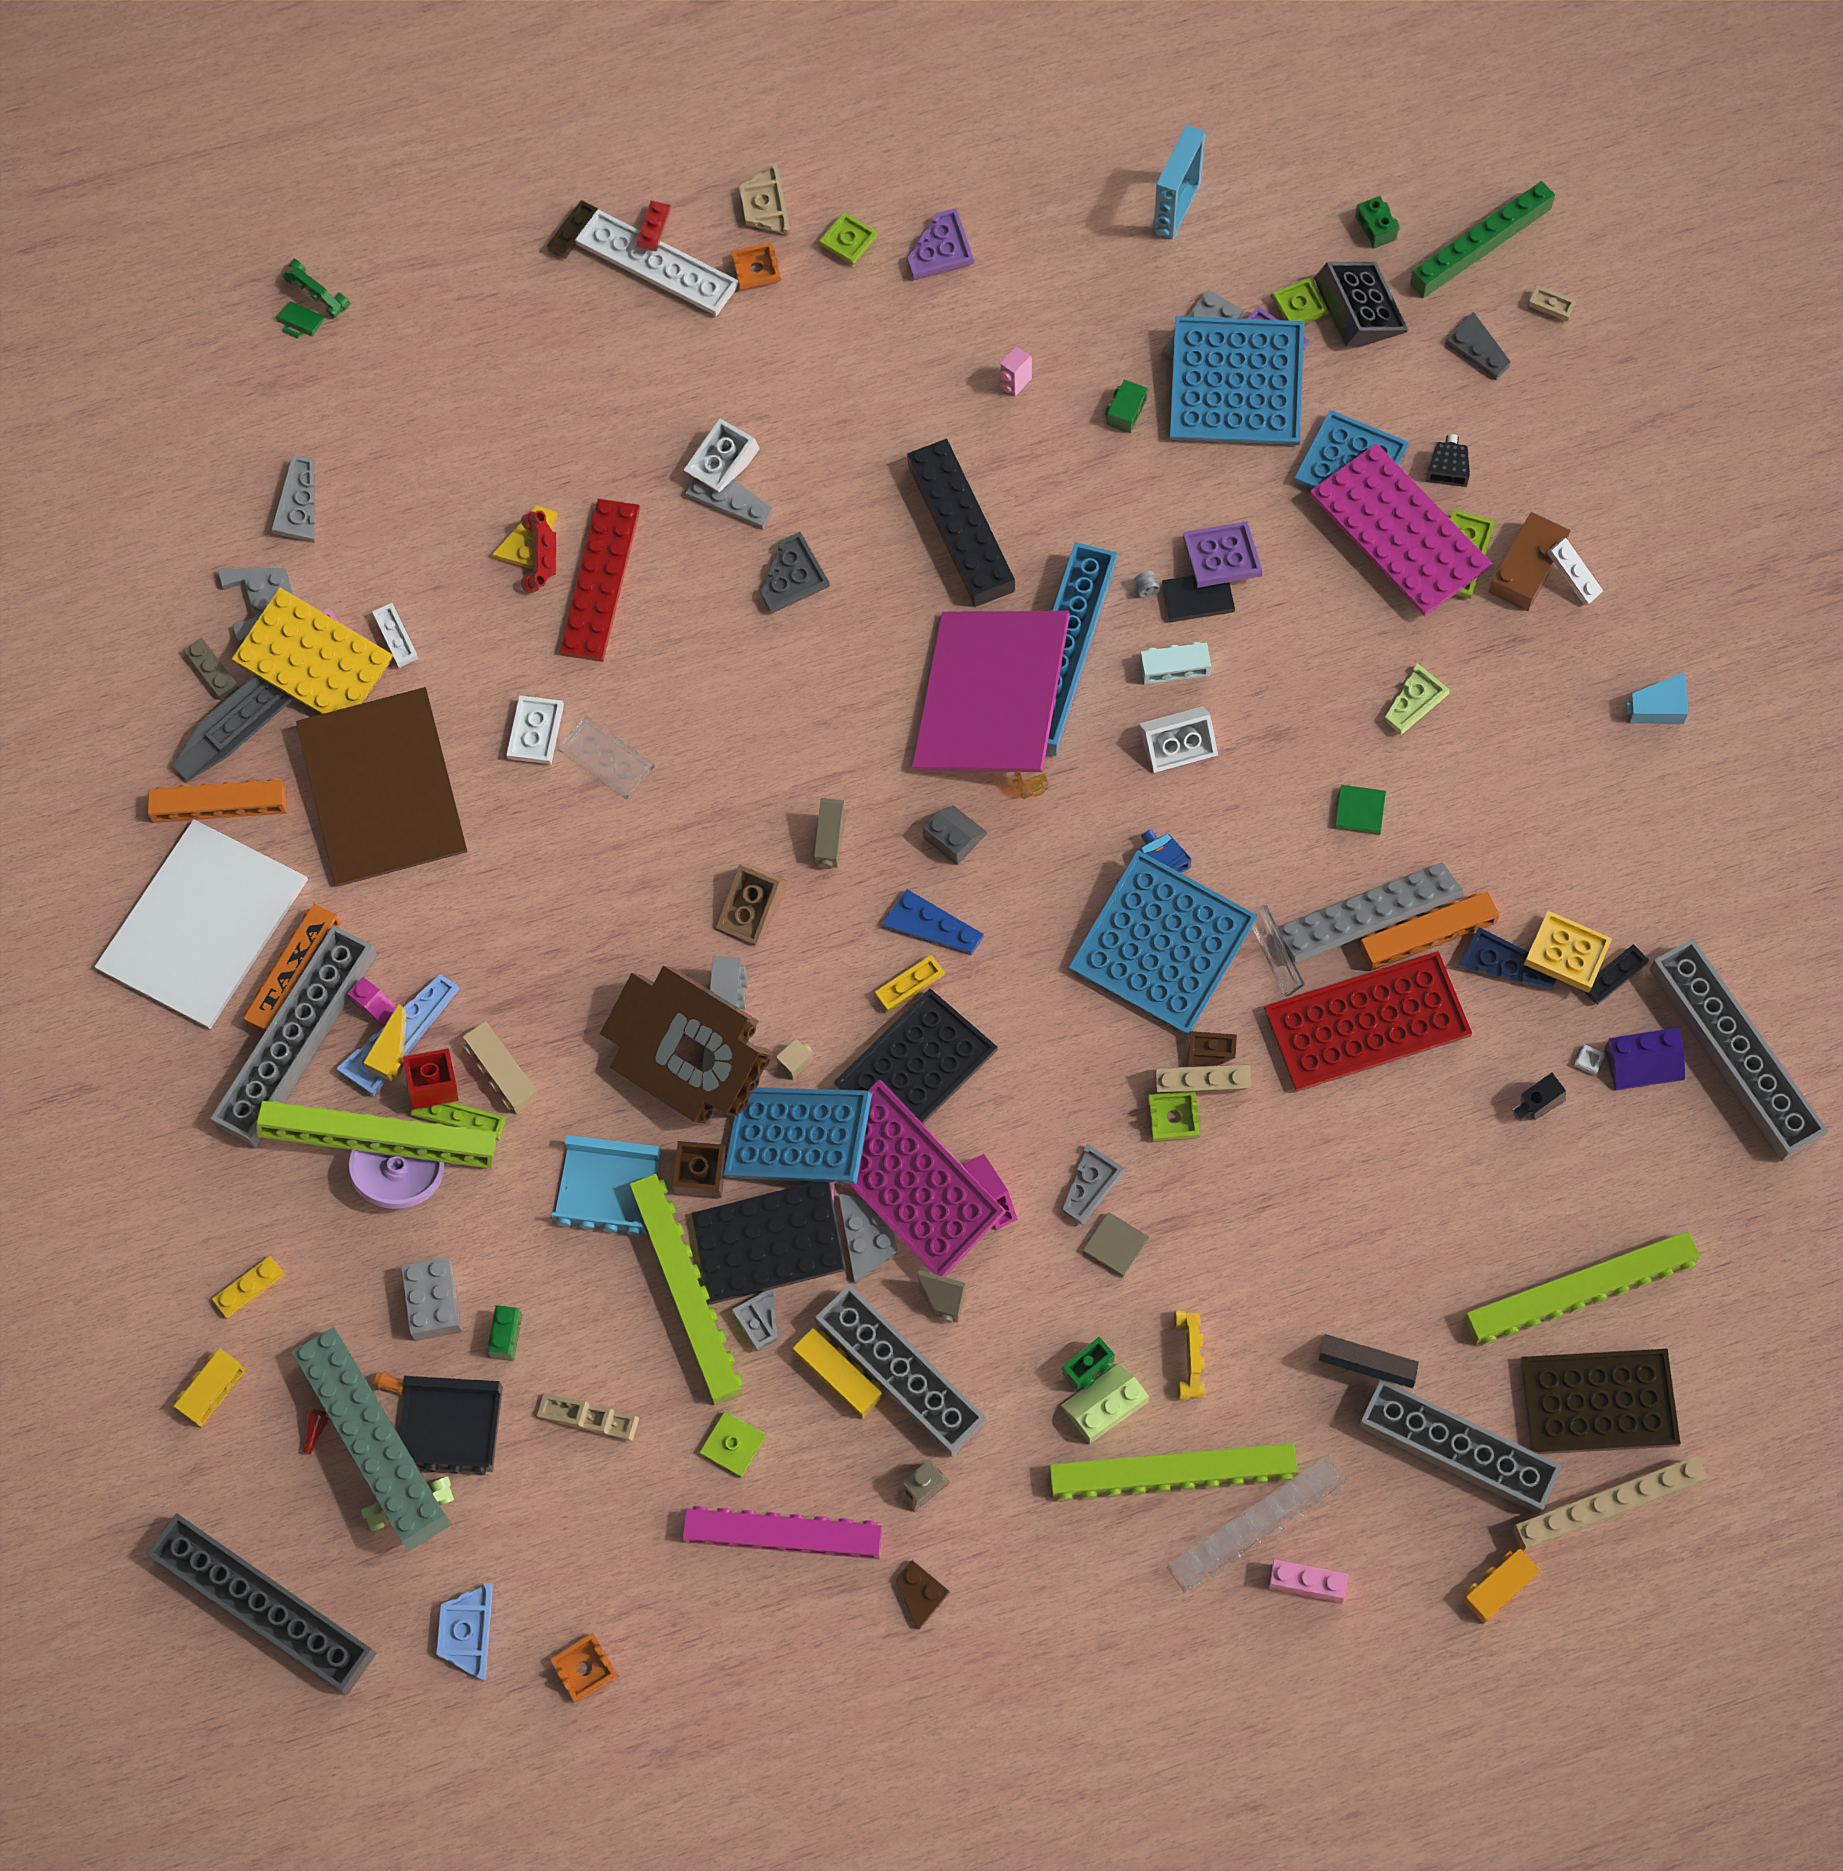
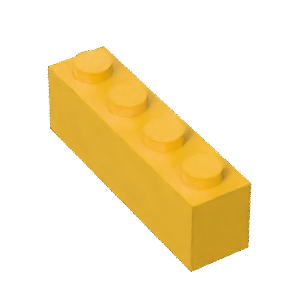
[793,1328,883,1419]

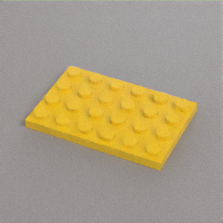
[232,587,394,714]

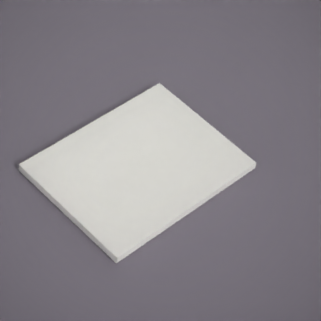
[95,819,308,1029]

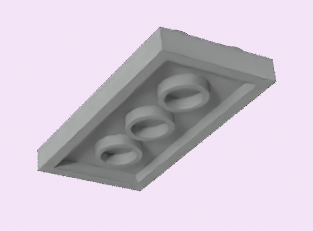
[1161,290,1244,362]

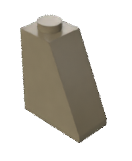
[814,798,846,869]

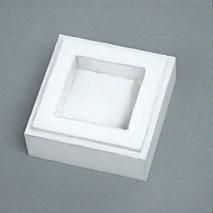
[1574,1044,1605,1076]

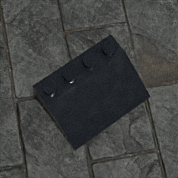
[1314,262,1408,347]

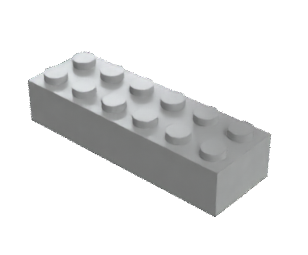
[702,956,748,1072]

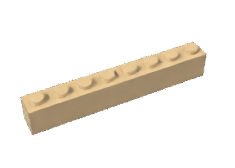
[1512,1455,1708,1552]

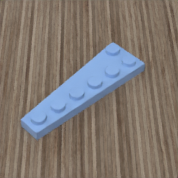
[337,974,460,1096]

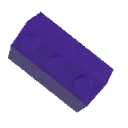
[1605,1027,1685,1091]

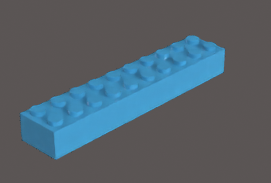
[1046,542,1117,756]

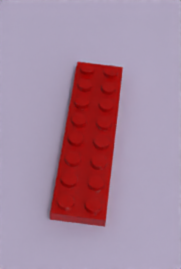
[560,498,640,662]

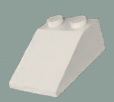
[684,418,760,492]

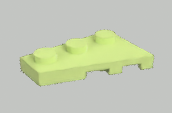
[1385,663,1449,735]

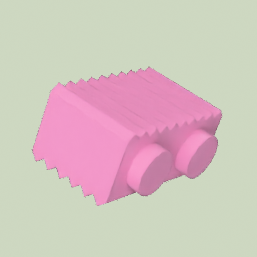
[1000,346,1032,396]

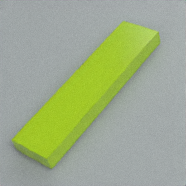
[410,1102,507,1140]

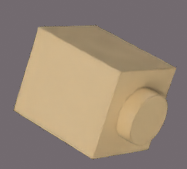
[776,1039,814,1080]

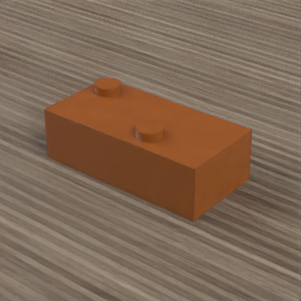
[1488,512,1571,611]

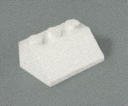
[1139,706,1218,773]

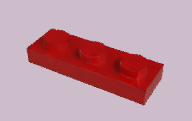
[636,201,671,252]

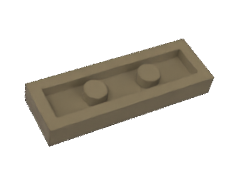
[184,638,239,700]

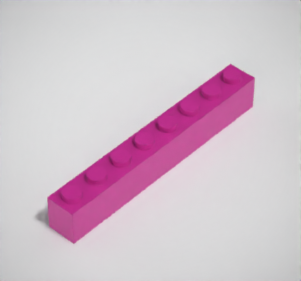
[683,1506,883,1559]

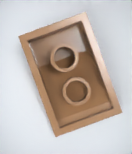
[716,864,788,945]

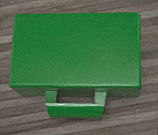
[277,301,325,339]

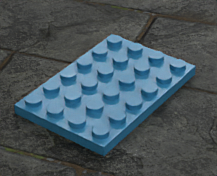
[724,1087,872,1184]

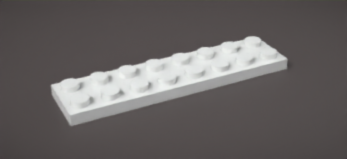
[575,210,739,316]

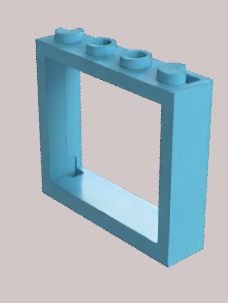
[1153,125,1206,240]

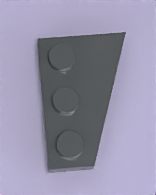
[1446,312,1511,380]

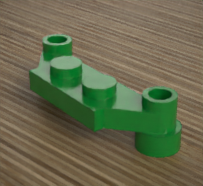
[281,258,351,318]

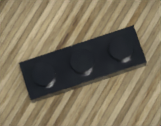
[1584,944,1650,1006]

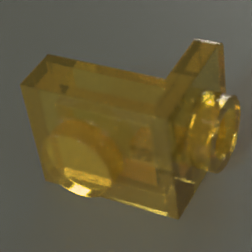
[1012,772,1048,799]

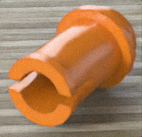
[374,1371,405,1395]

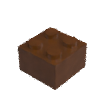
[672,1141,727,1198]

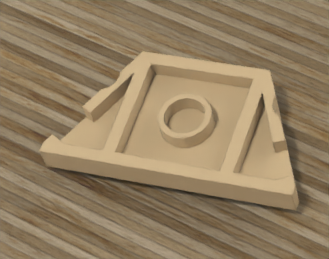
[739,163,790,235]

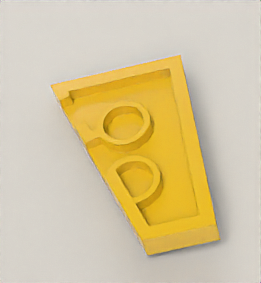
[492,506,557,570]

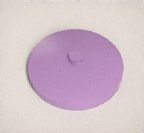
[349,1150,444,1209]

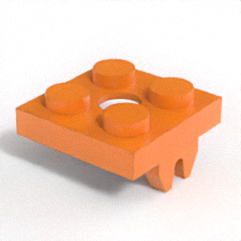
[731,242,781,290]
[550,1633,619,1703]

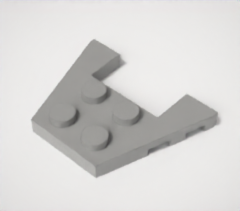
[218,568,294,645]

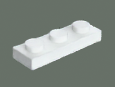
[1547,538,1603,605]
[372,603,419,668]

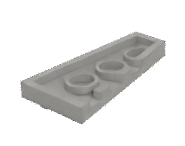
[272,455,315,543]
[686,478,773,529]

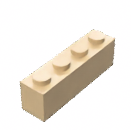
[463,1021,540,1114]
[1155,1064,1251,1092]

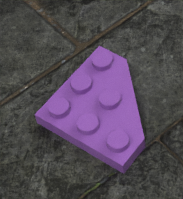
[908,208,974,280]

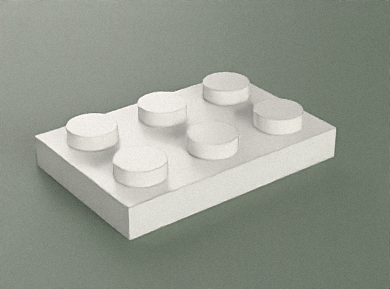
[506,695,564,764]

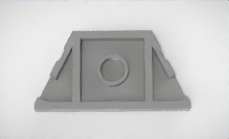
[839,1194,898,1283]

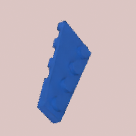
[882,889,984,955]

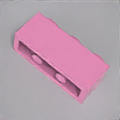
[1268,1559,1348,1604]

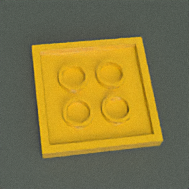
[1524,911,1612,993]

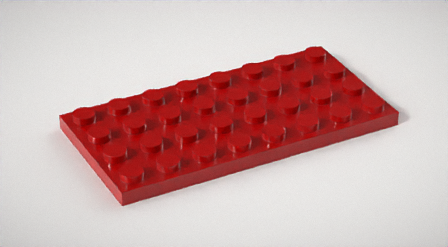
[1264,951,1472,1092]

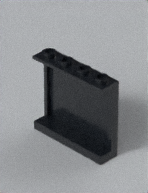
[399,1376,503,1475]

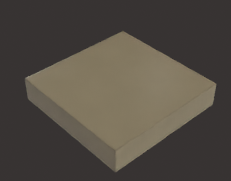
[1083,1212,1149,1278]

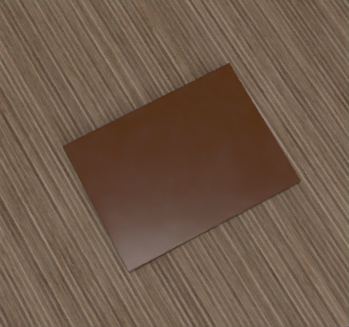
[296,687,468,887]

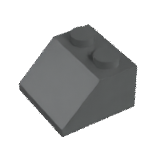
[923,805,987,865]

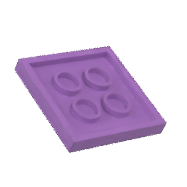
[1183,521,1262,588]

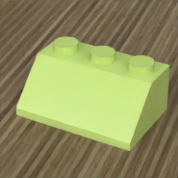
[1061,1364,1149,1445]

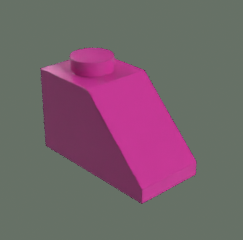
[347,977,396,1027]

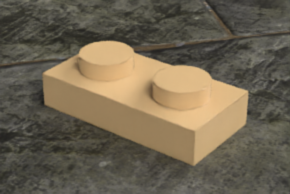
[1528,285,1577,322]

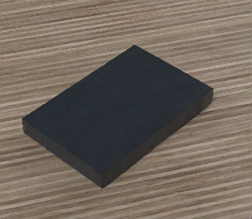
[1162,575,1235,622]

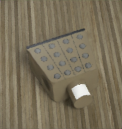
[899,1460,950,1512]

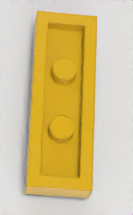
[875,955,945,1012]
[212,1255,286,1319]

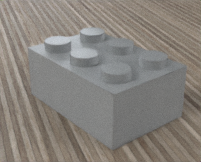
[401,1257,462,1341]

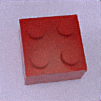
[403,1048,459,1109]

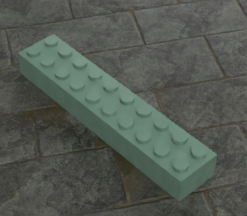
[292,1326,451,1551]

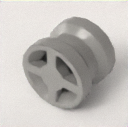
[1134,571,1160,598]

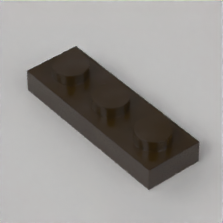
[547,200,599,259]

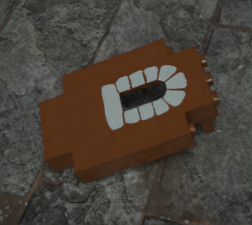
[600,966,773,1123]

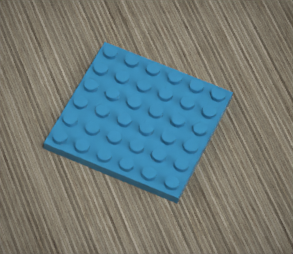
[1170,316,1304,445]
[1069,850,1258,1036]

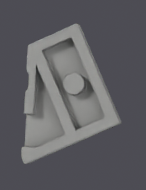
[732,1289,777,1352]

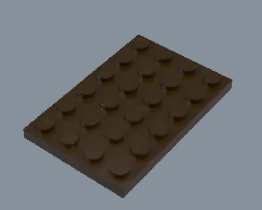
[1521,1348,1681,1454]

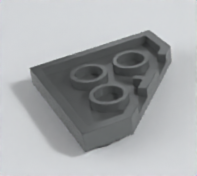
[761,531,830,614]

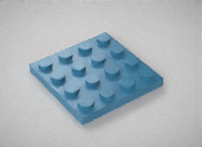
[1294,410,1409,489]

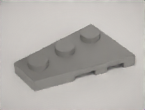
[1063,1144,1125,1226]

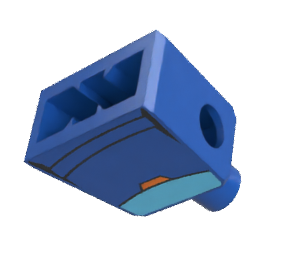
[1140,829,1192,873]

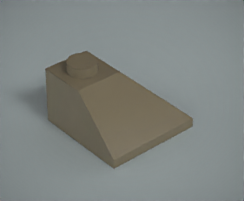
[918,1270,966,1323]

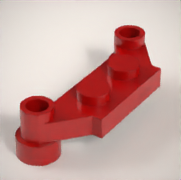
[521,510,556,594]

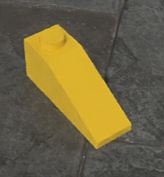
[363,1004,407,1082]

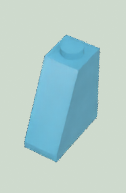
[1625,673,1688,724]

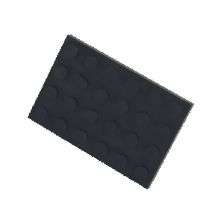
[834,988,998,1124]
[692,1182,846,1305]

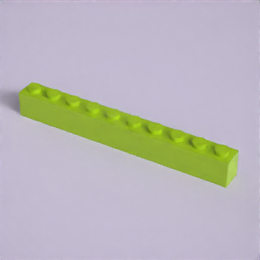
[257,1101,497,1169]
[630,1174,744,1405]
[1464,1231,1701,1346]
[1050,1443,1298,1501]

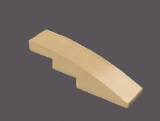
[537,1393,639,1441]

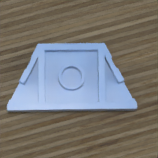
[437,1583,493,1680]

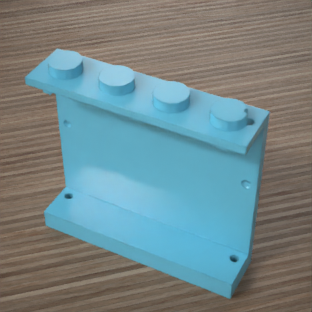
[551,1135,661,1236]

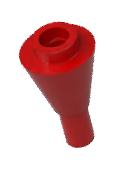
[302,1408,330,1454]

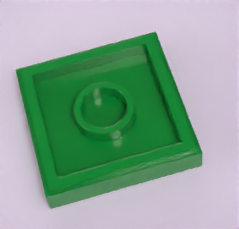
[1335,785,1386,835]

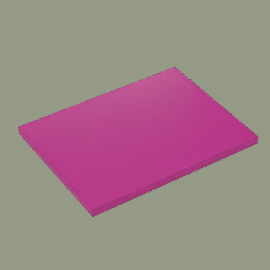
[912,611,1070,772]

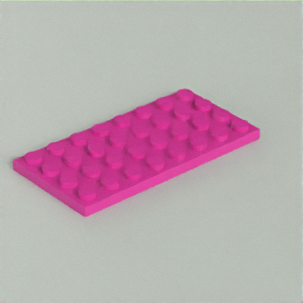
[1310,443,1493,617]
[849,1080,1007,1277]

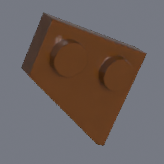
[1188,1031,1237,1067]
[896,1560,950,1630]

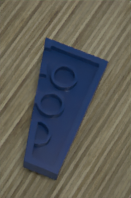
[1457,927,1557,991]

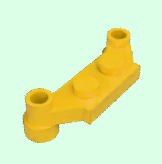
[1174,1310,1205,1400]

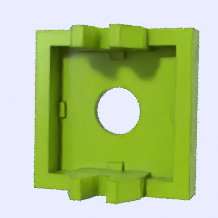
[1148,1091,1200,1142]

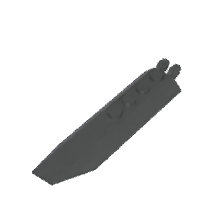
[172,675,294,782]

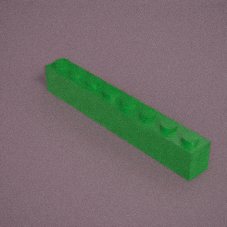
[1410,181,1555,298]

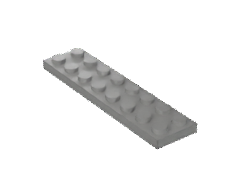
[1276,862,1463,963]

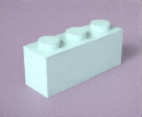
[1140,642,1211,685]

